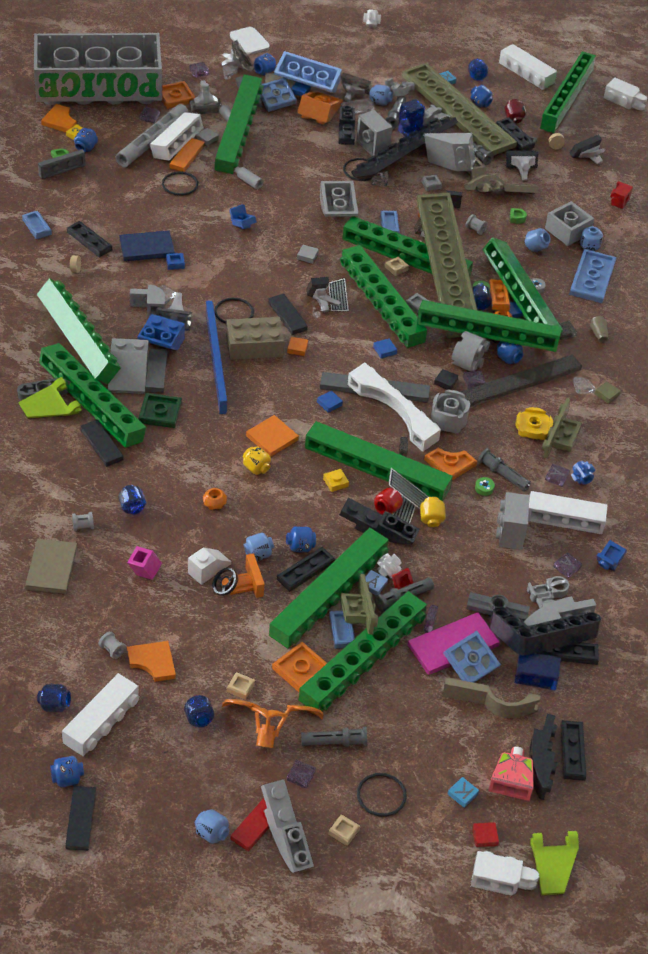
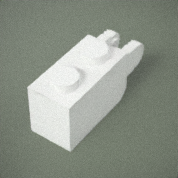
[604,78,647,111]
[471,851,539,895]

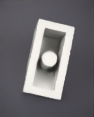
[188,548,231,585]

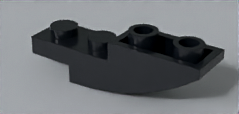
[338,106,355,145]
[339,497,420,545]
[529,713,558,800]

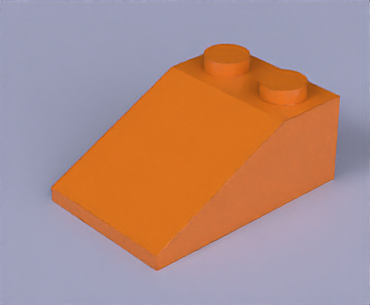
[297,90,343,124]

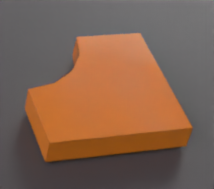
[41,104,77,133]
[424,447,478,480]
[127,641,176,682]

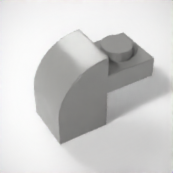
[130,285,165,317]

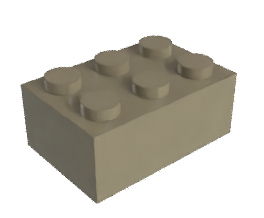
[226,317,284,360]

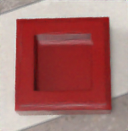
[472,822,499,847]

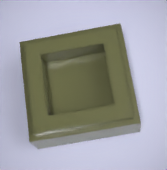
[595,381,621,404]

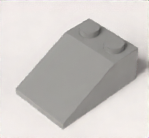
[424,133,475,171]
[320,181,358,217]
[108,338,149,394]

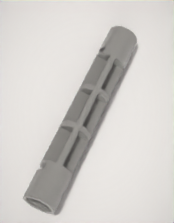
[116,104,189,167]

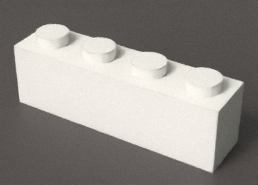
[499,44,557,90]
[150,112,203,160]
[528,491,607,534]
[62,673,139,756]

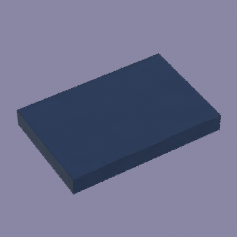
[119,230,175,261]

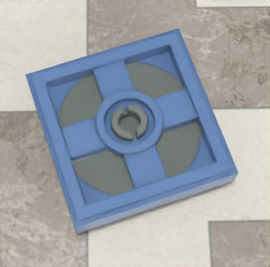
[259,78,297,112]
[443,631,501,683]

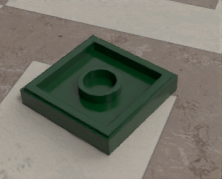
[138,393,182,428]

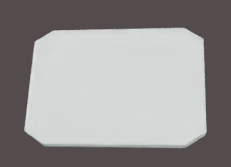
[230,27,269,55]

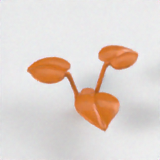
[222,699,324,748]

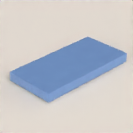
[569,249,617,303]

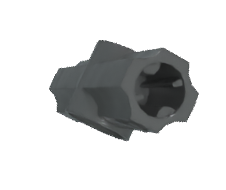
[466,592,530,622]

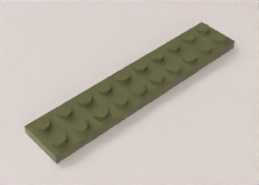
[402,63,517,155]
[416,193,477,338]

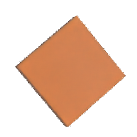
[162,81,195,109]
[246,415,299,457]
[272,642,327,692]

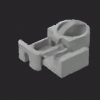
[385,78,414,96]
[415,105,450,125]
[527,576,569,608]

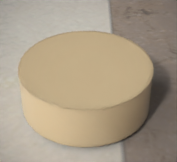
[549,133,565,149]
[70,255,81,273]

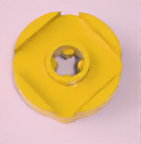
[516,407,553,440]

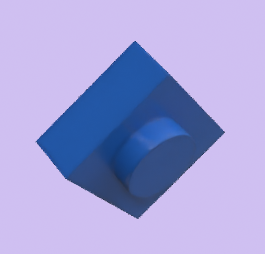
[229,204,257,229]
[596,540,627,571]

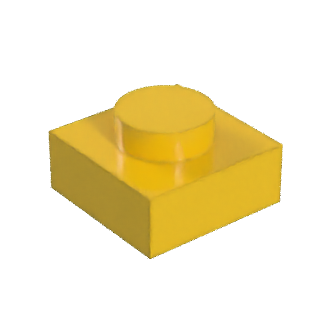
[323,469,349,492]

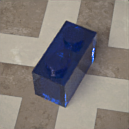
[398,99,425,137]
[514,653,561,690]

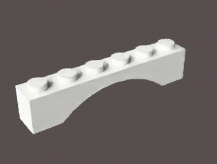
[348,363,441,452]

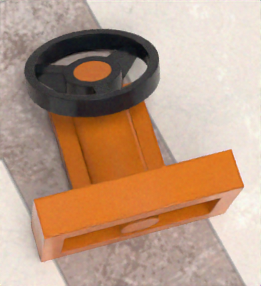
[212,553,265,598]

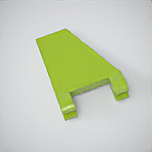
[18,377,82,418]
[530,831,579,895]

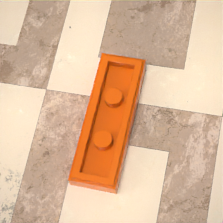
[169,138,205,172]
[489,279,510,311]

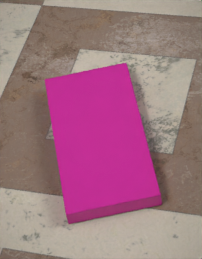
[407,612,500,675]

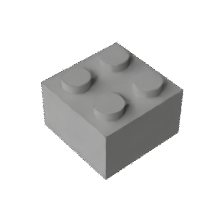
[356,110,392,156]
[545,201,595,246]
[496,492,530,550]

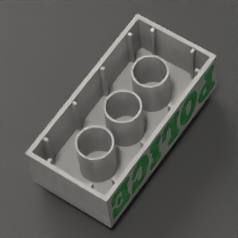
[34,33,162,105]

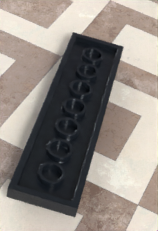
[351,116,458,177]

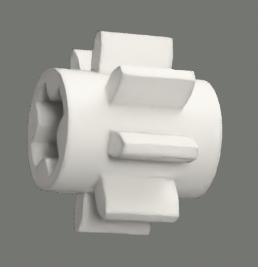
[363,10,381,27]
[377,553,402,578]

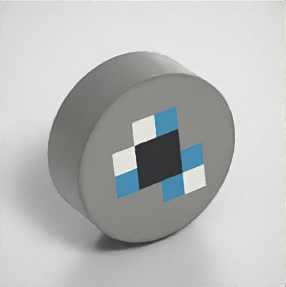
[530,278,545,293]

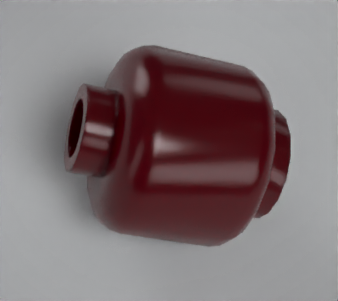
[504,99,526,123]

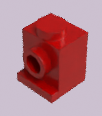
[610,181,633,209]

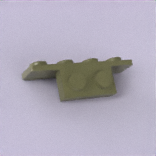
[542,398,582,459]
[340,574,378,635]

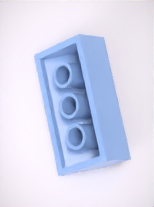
[274,51,342,92]

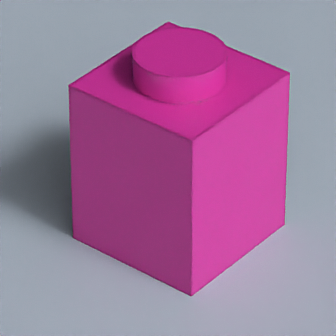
[127,546,162,580]

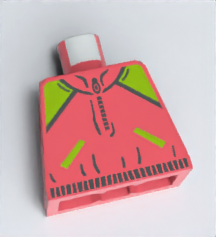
[488,747,533,801]

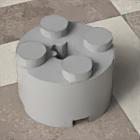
[452,331,490,372]
[431,390,470,433]

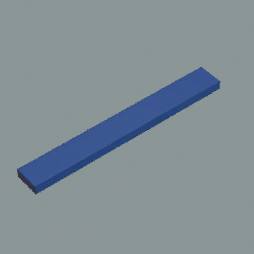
[206,301,227,414]

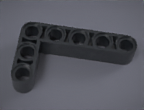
[490,607,601,655]

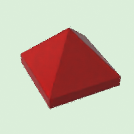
[391,568,414,589]

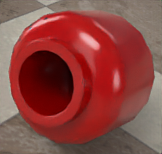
[374,488,403,515]

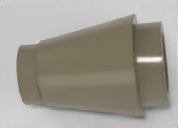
[590,316,609,343]

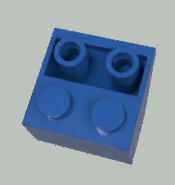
[137,314,185,350]

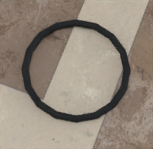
[343,158,379,181]
[162,171,199,196]
[214,297,254,323]
[357,773,407,816]

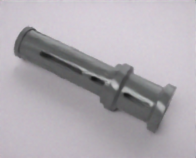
[385,96,406,129]
[457,132,494,165]
[478,448,531,492]
[375,577,434,612]
[301,727,367,747]

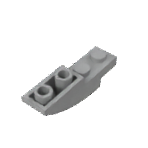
[524,596,596,626]
[261,780,314,873]

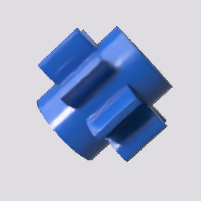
[571,461,596,484]

